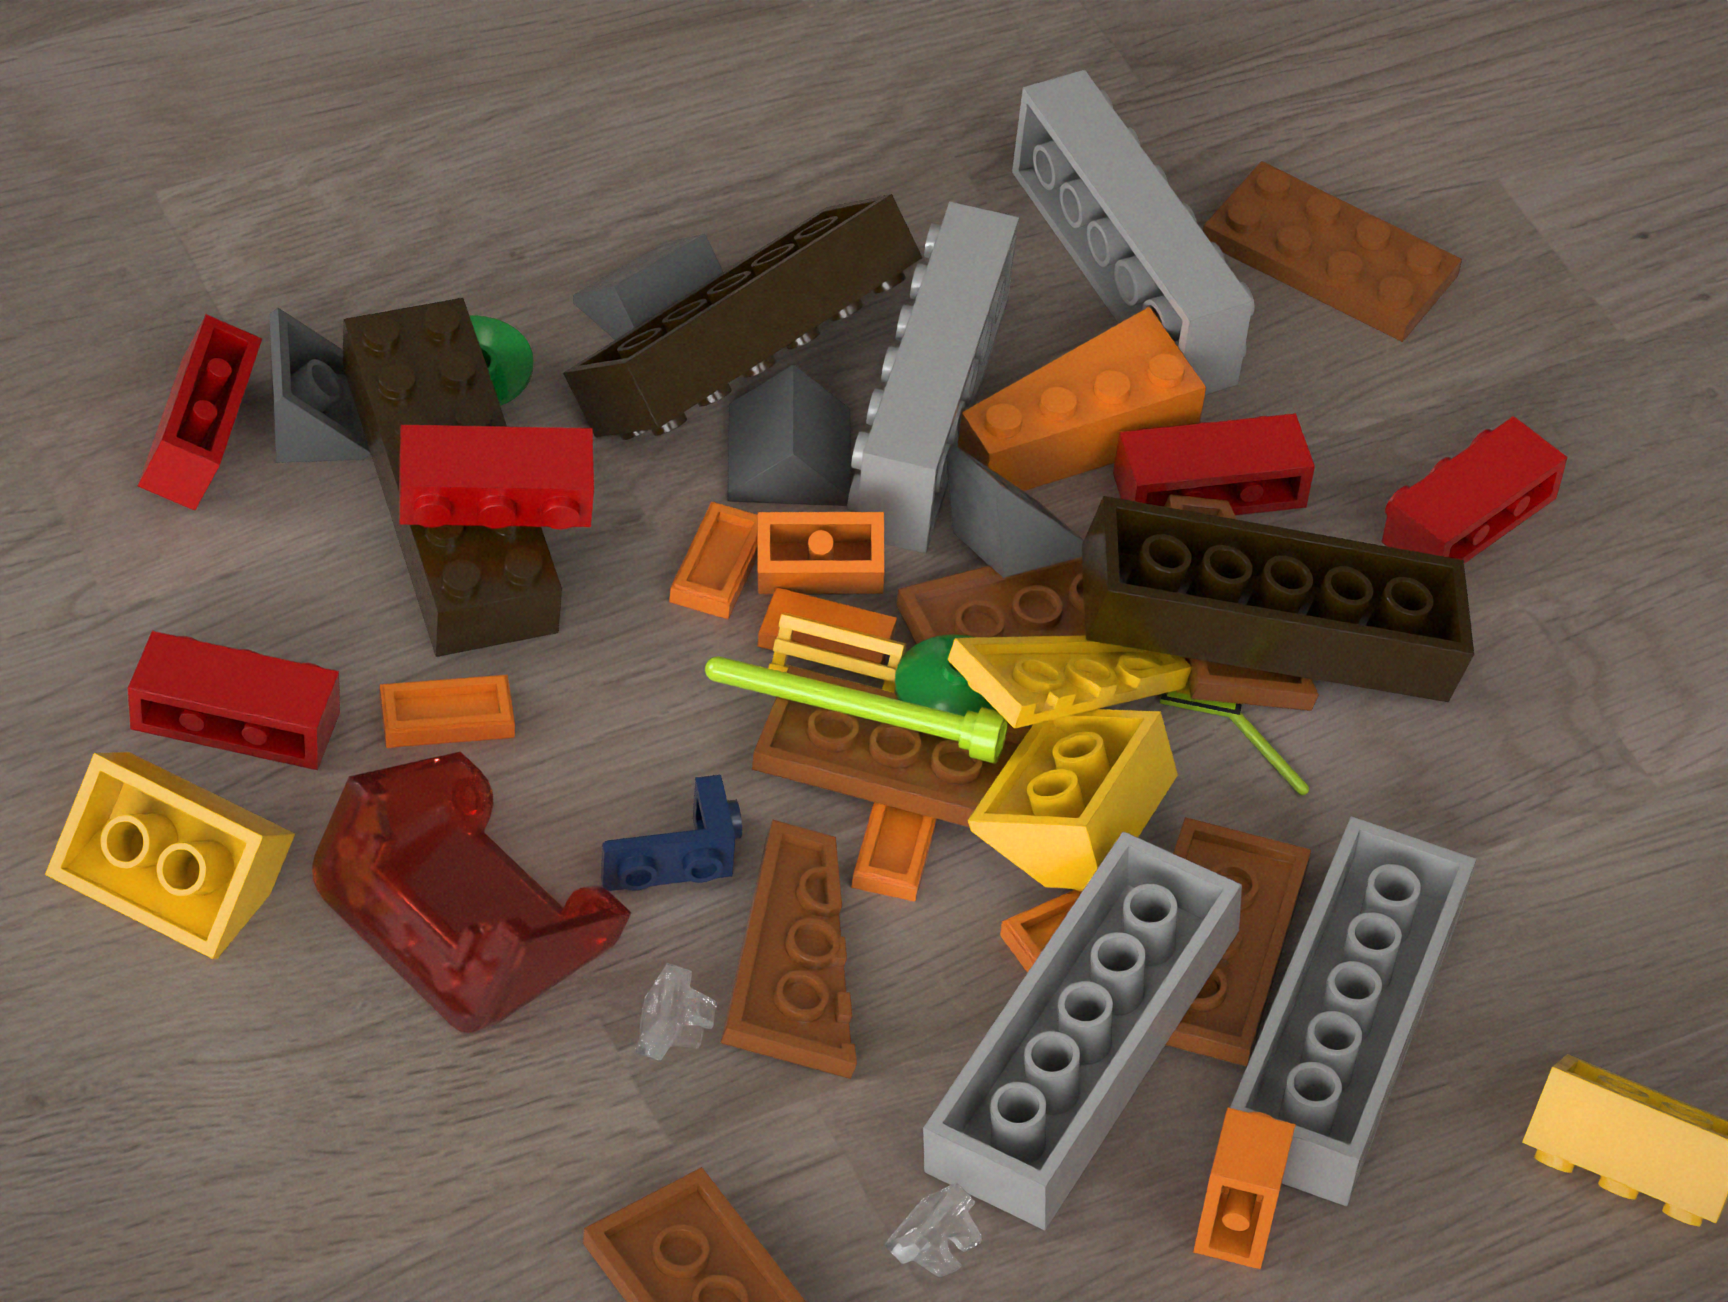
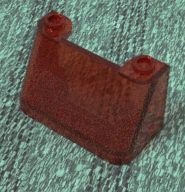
[312,751,632,1033]

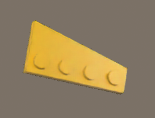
[948,635,1192,729]

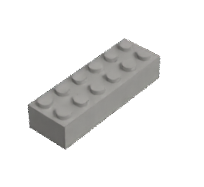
[1012,70,1255,395]
[847,201,1019,554]
[1230,816,1476,1206]
[923,831,1242,1230]

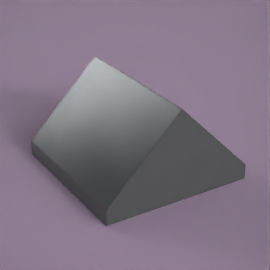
[573,234,723,340]
[270,308,371,463]
[728,364,851,506]
[946,444,1084,578]

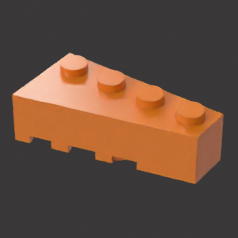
[958,306,1206,491]

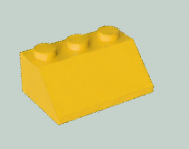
[968,709,1178,892]
[45,752,295,959]
[1522,1054,1728,1227]

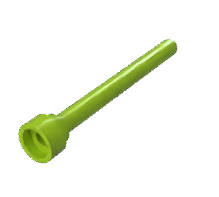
[705,656,1008,764]

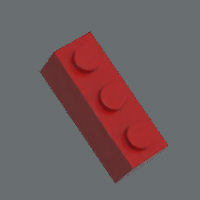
[138,314,262,511]
[1113,413,1315,516]
[1381,416,1568,564]
[399,425,594,530]
[128,631,340,770]

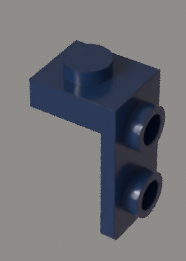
[601,775,742,891]

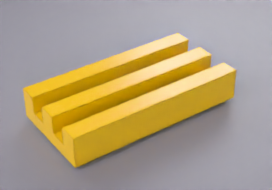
[768,612,907,693]

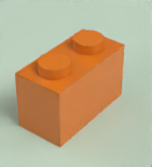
[758,512,884,594]
[1193,1107,1296,1270]

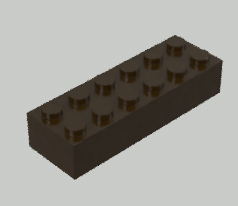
[563,194,923,440]
[343,298,562,657]
[1082,496,1474,702]

